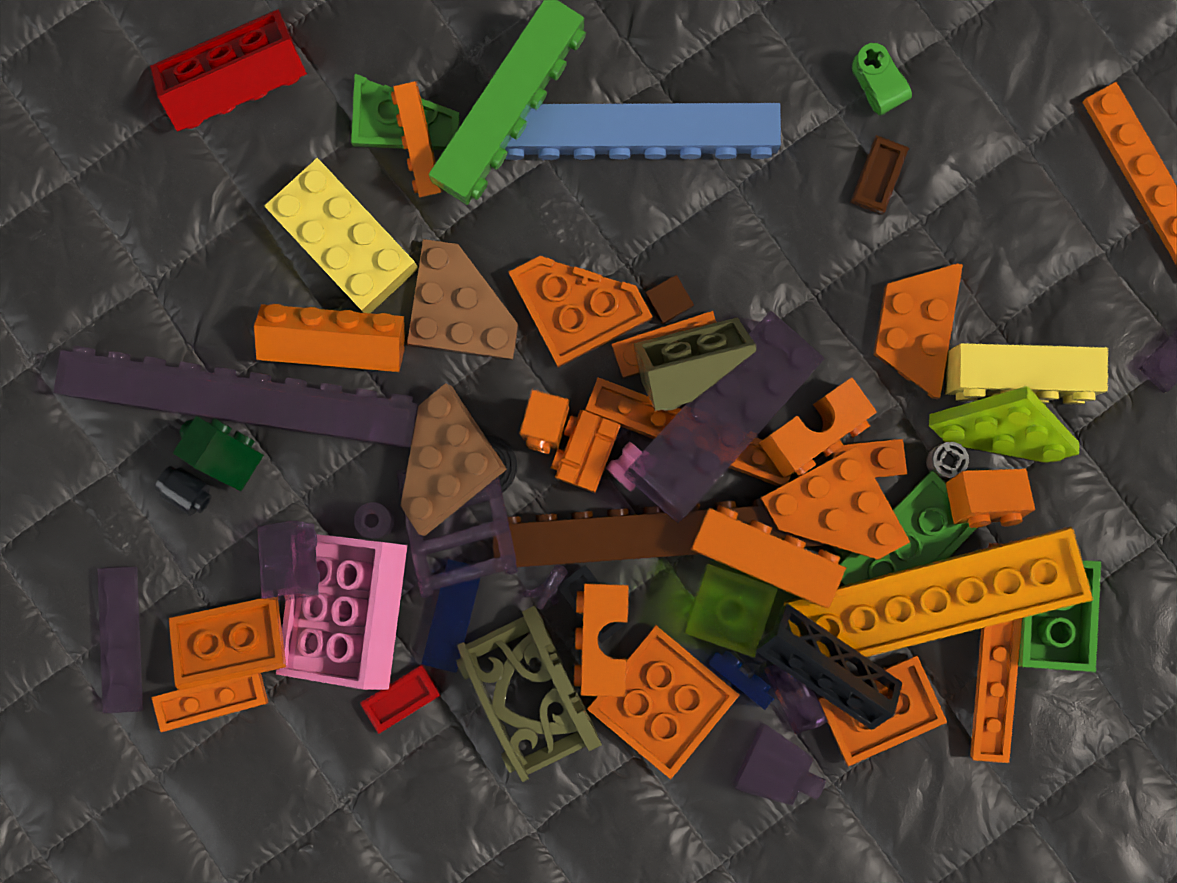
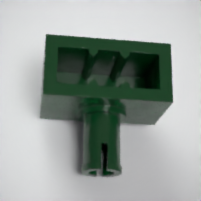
[173,415,264,491]

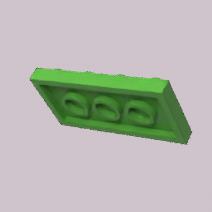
[839,470,977,585]

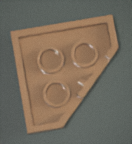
[407,239,518,360]
[400,383,507,536]

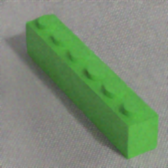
[428,0,586,205]

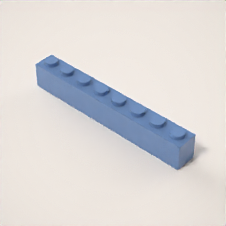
[505,103,781,160]

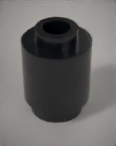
[155,466,212,516]

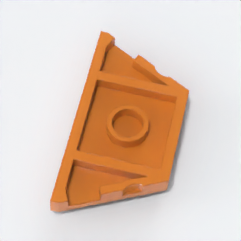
[873,263,963,399]

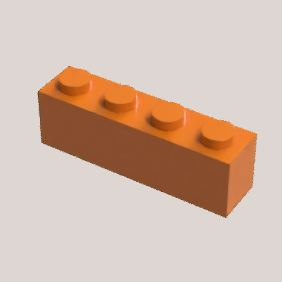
[254,304,404,372]
[690,505,846,609]

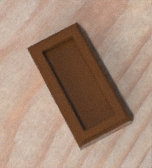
[850,135,909,215]

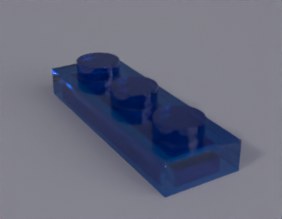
[421,559,483,673]

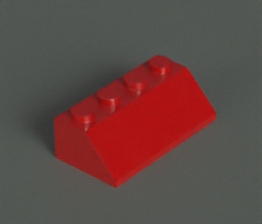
[150,9,307,132]

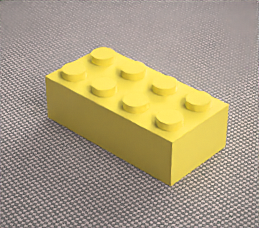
[265,158,419,313]
[945,343,1108,405]

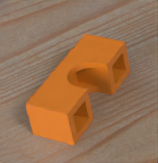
[759,377,877,478]
[520,390,570,454]
[574,584,629,697]

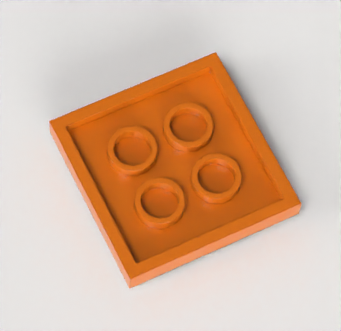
[587,625,740,779]

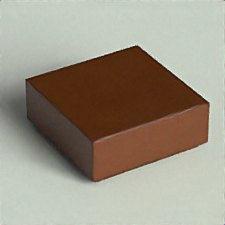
[645,275,694,324]

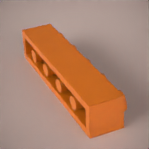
[391,81,443,197]

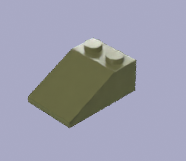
[634,317,756,411]

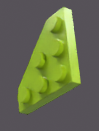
[929,386,1080,463]

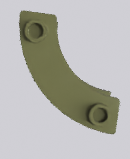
[456,606,602,782]

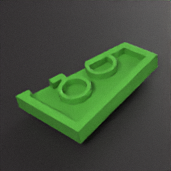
[351,74,460,150]

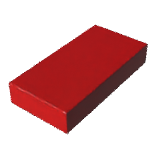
[360,664,441,734]

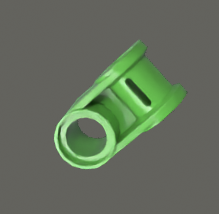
[852,43,912,116]

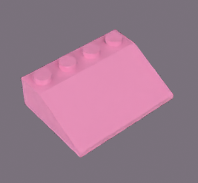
[276,532,407,689]

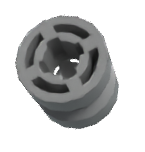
[926,442,969,479]

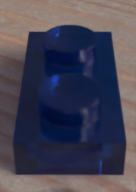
[706,650,774,710]

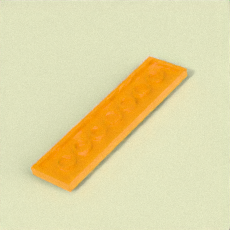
[784,526,1093,662]

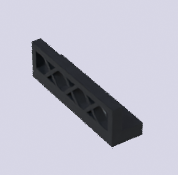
[756,603,903,730]

